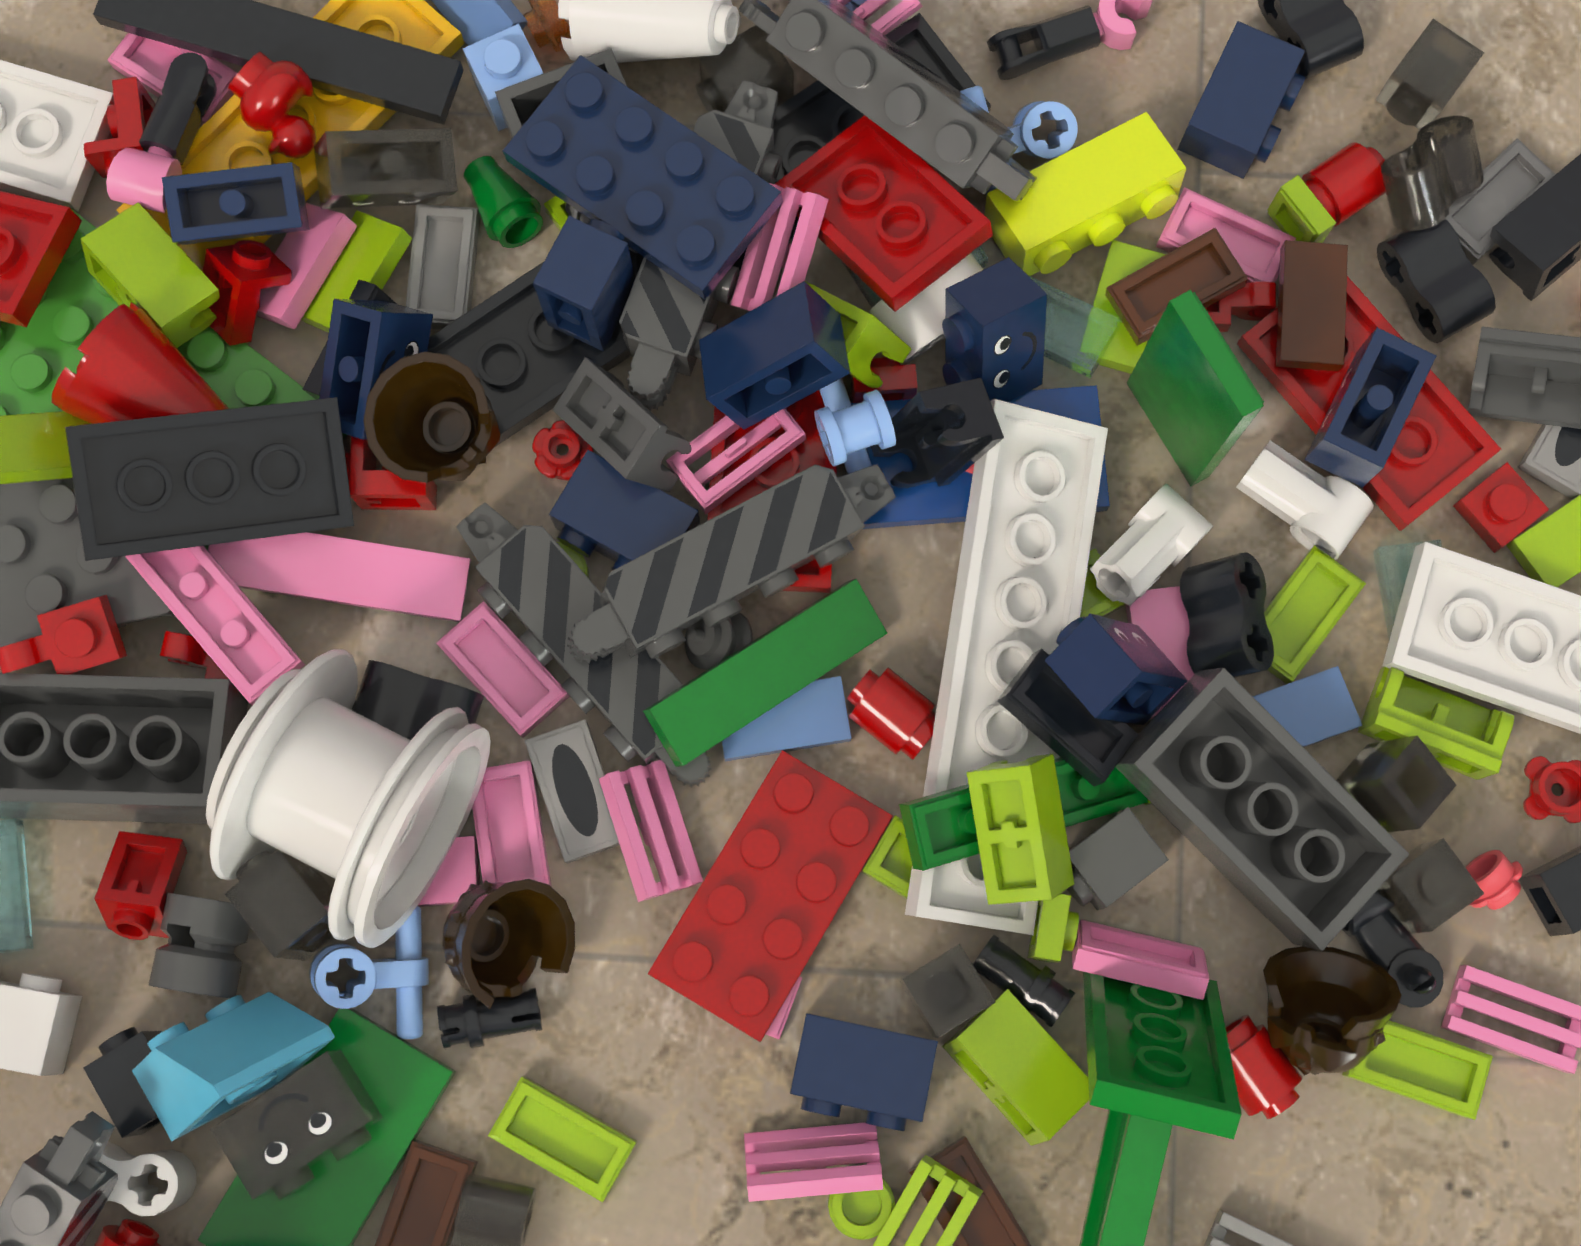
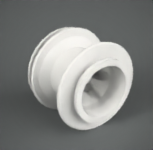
[206,649,491,948]

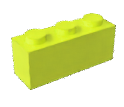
[984,111,1186,276]

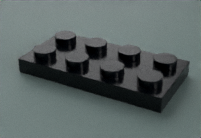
[65,397,354,561]

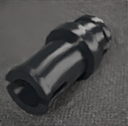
[970,935,1075,1027]
[437,988,542,1048]

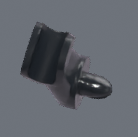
[1342,891,1443,1008]

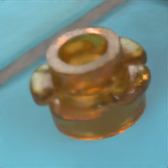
[523,0,571,52]

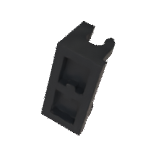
[1489,154,1581,301]
[870,378,1004,488]

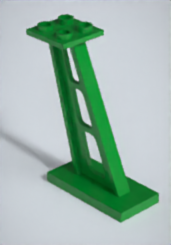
[1079,972,1242,1246]

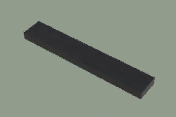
[93,0,464,125]

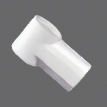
[1236,440,1374,560]
[1090,483,1213,606]

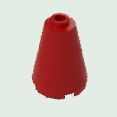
[52,302,229,424]

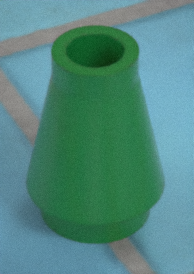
[463,156,543,248]

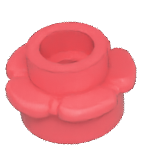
[1458,850,1523,910]

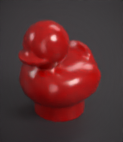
[228,51,316,159]

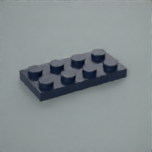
[503,55,783,300]

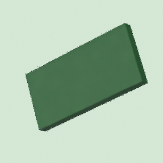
[1127,289,1264,487]
[198,1008,456,1246]

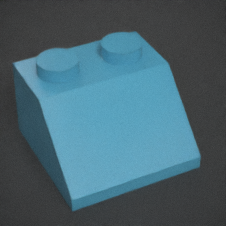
[132,992,335,1142]

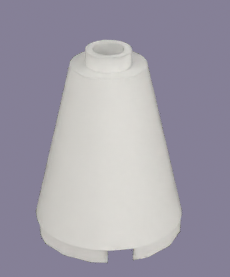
[558,0,739,63]

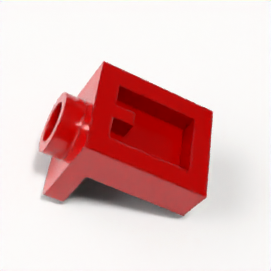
[83,77,155,178]
[203,240,292,346]
[345,436,437,510]
[94,831,188,940]

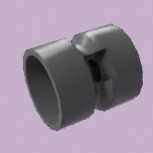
[149,893,254,998]

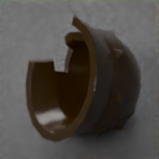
[363,352,500,483]
[442,879,575,1009]
[1263,946,1402,1076]

